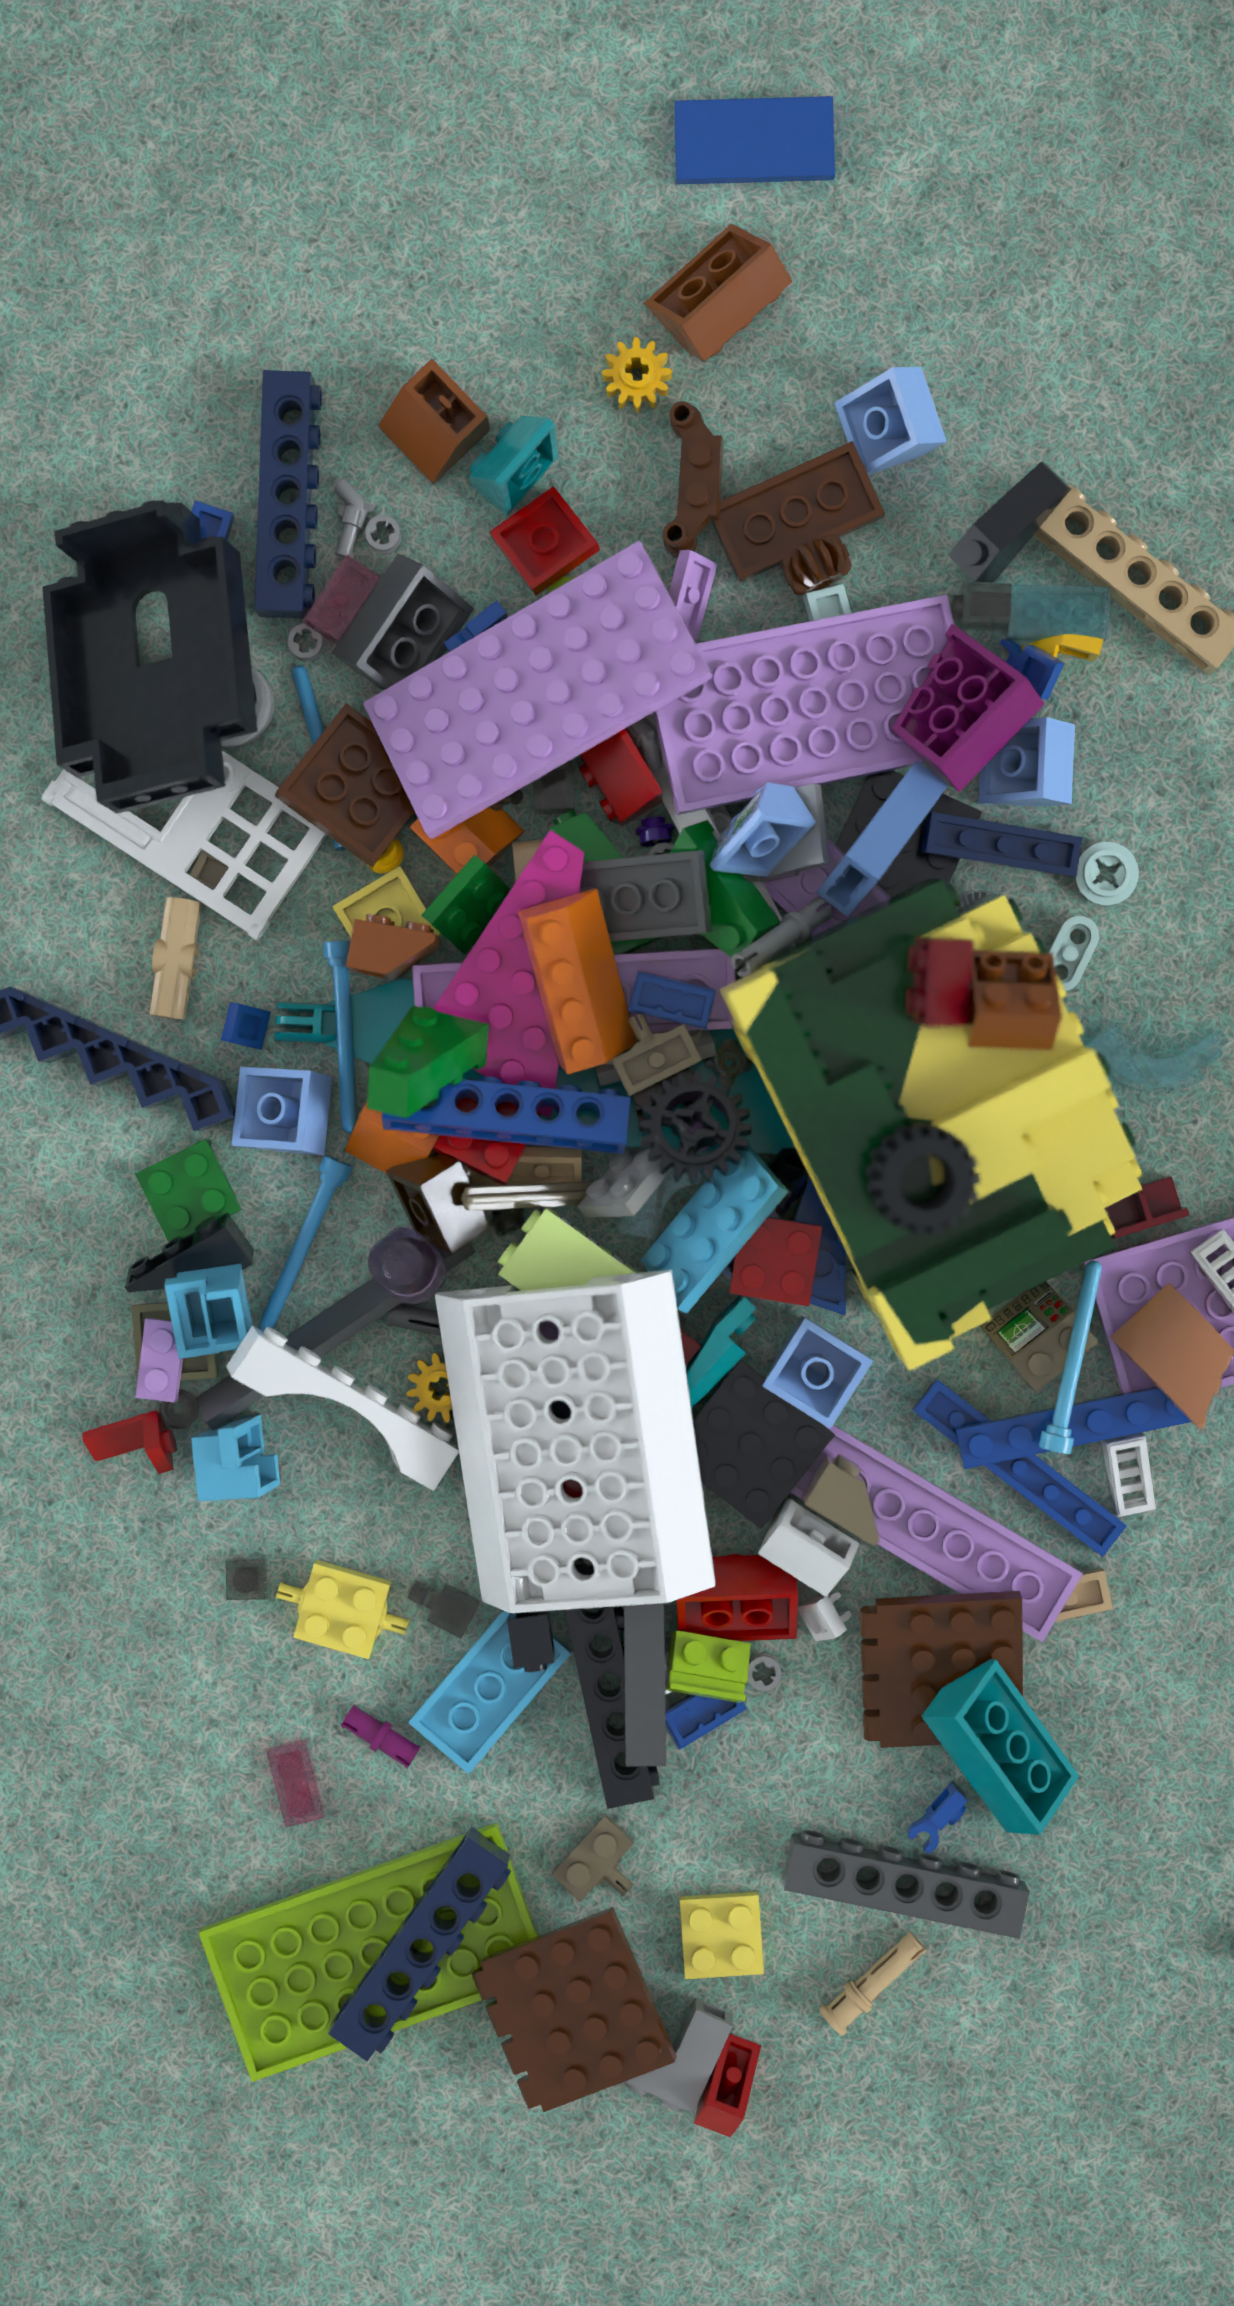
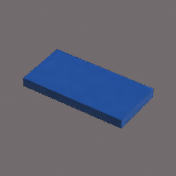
[674,96,835,185]

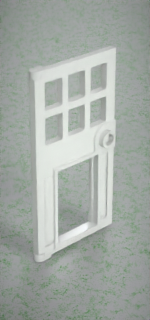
[41,751,327,941]

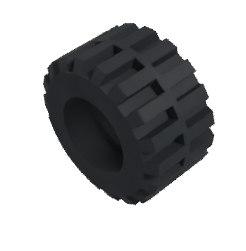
[865,1123,980,1235]

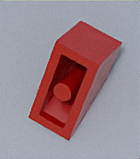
[694,2034,761,2138]

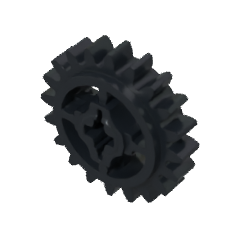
[639,1071,752,1185]

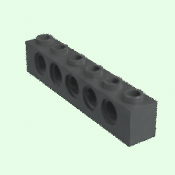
[782,1830,1029,1939]

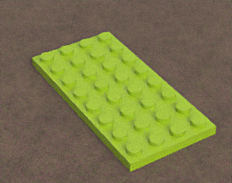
[198,1822,538,2082]

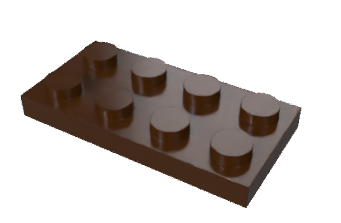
[711,441,885,583]

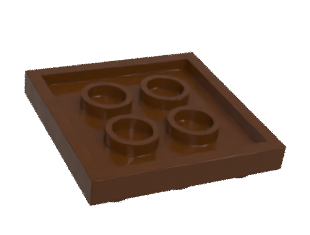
[275,703,415,868]

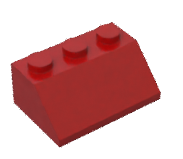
[578,729,663,827]
[677,1554,798,1641]

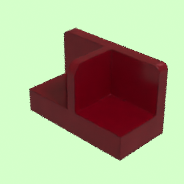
[1105,1176,1190,1239]

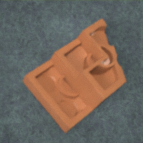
[1110,1283,1234,1430]

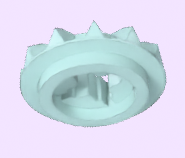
[1074,842,1139,906]

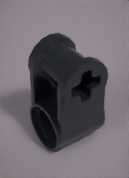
[767,1148,809,1216]

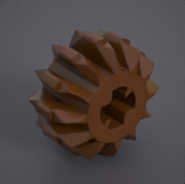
[782,535,852,595]

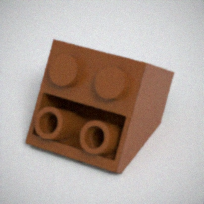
[378,359,490,485]
[346,914,442,980]
[966,950,1062,1050]

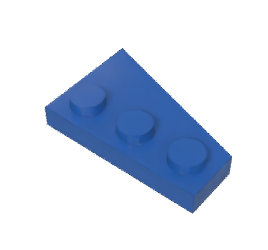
[793,1177,846,1316]

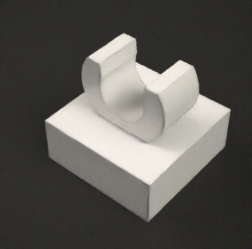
[798,1592,851,1641]

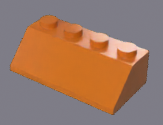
[518,888,636,1074]

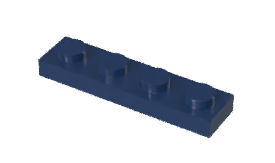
[921,812,1083,877]

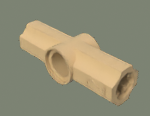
[149,897,202,1020]

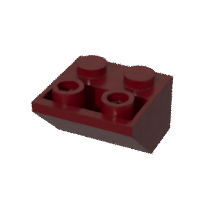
[905,937,973,1027]

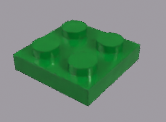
[421,855,511,954]
[135,1139,242,1242]

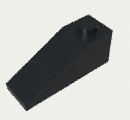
[948,462,1071,583]

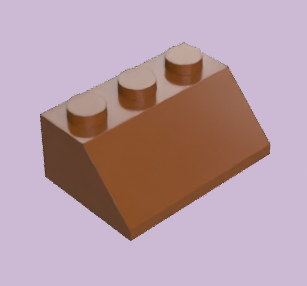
[644,224,793,362]

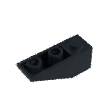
[125,1213,254,1292]

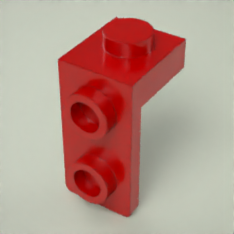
[82,1410,177,1474]

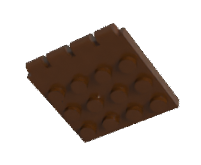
[860,1591,1023,1748]
[471,1907,677,2112]

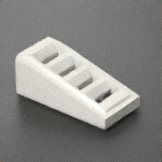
[1189,1229,1234,1314]
[1101,1433,1156,1517]

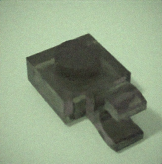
[407,1579,480,1639]

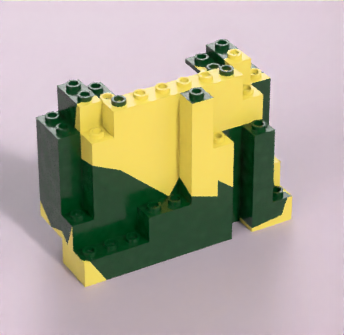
[720,879,1142,1371]

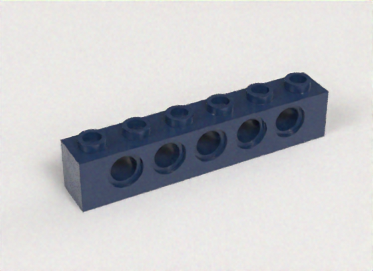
[254,370,322,619]
[328,1827,511,2062]

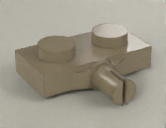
[611,1013,702,1096]
[551,1814,635,1902]

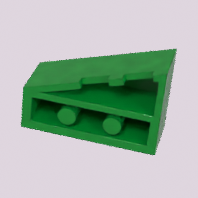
[670,820,781,958]
[367,1005,489,1118]

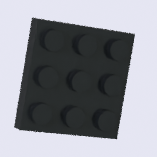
[836,770,982,897]
[693,1360,835,1529]

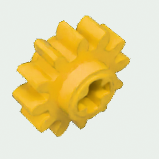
[602,337,672,413]
[406,1351,452,1423]

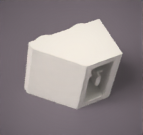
[758,1500,859,1597]

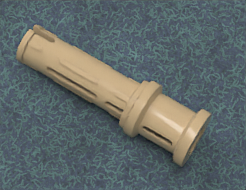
[819,1931,927,2036]

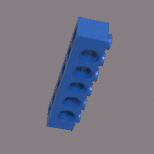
[382,1076,631,1154]

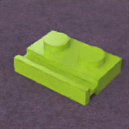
[665,1630,751,1703]

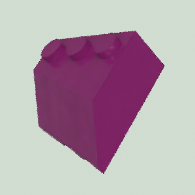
[892,624,1044,792]

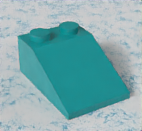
[469,415,559,516]

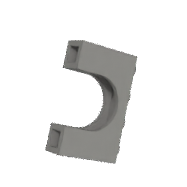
[625,1998,733,2113]

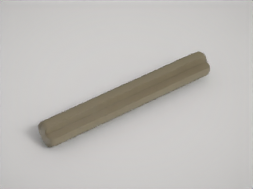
[461,1181,594,1211]

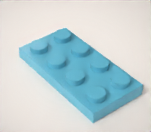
[640,1145,789,1313]
[408,1610,572,1774]

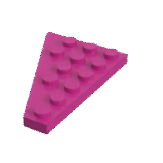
[433,829,584,1118]

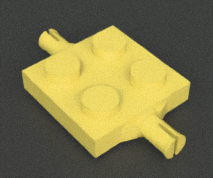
[276,1559,410,1660]

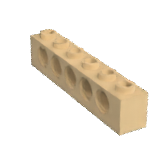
[1033,485,1234,675]

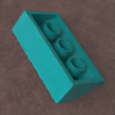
[921,1659,1079,1835]

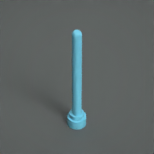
[1039,1260,1102,1454]

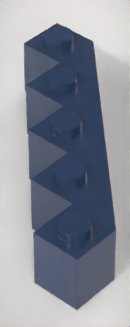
[0,987,235,1131]

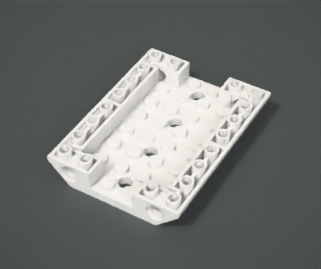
[435,1270,716,1613]

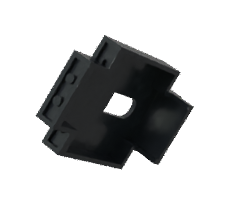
[42,500,258,814]

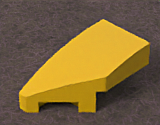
[1021,634,1104,662]

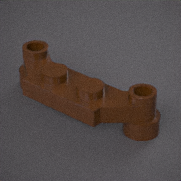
[663,401,724,558]

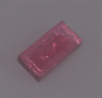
[303,555,380,645]
[266,1739,325,1828]

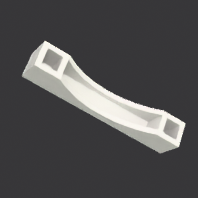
[226,1325,459,1491]

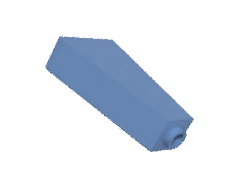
[816,760,949,917]

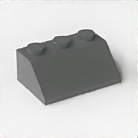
[332,554,474,690]

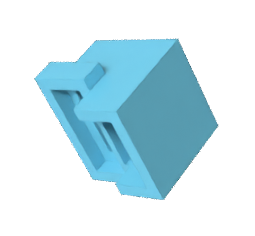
[164,1264,252,1359]
[191,1414,280,1501]

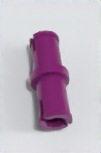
[340,1704,421,1769]

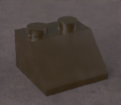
[386,1154,491,1254]

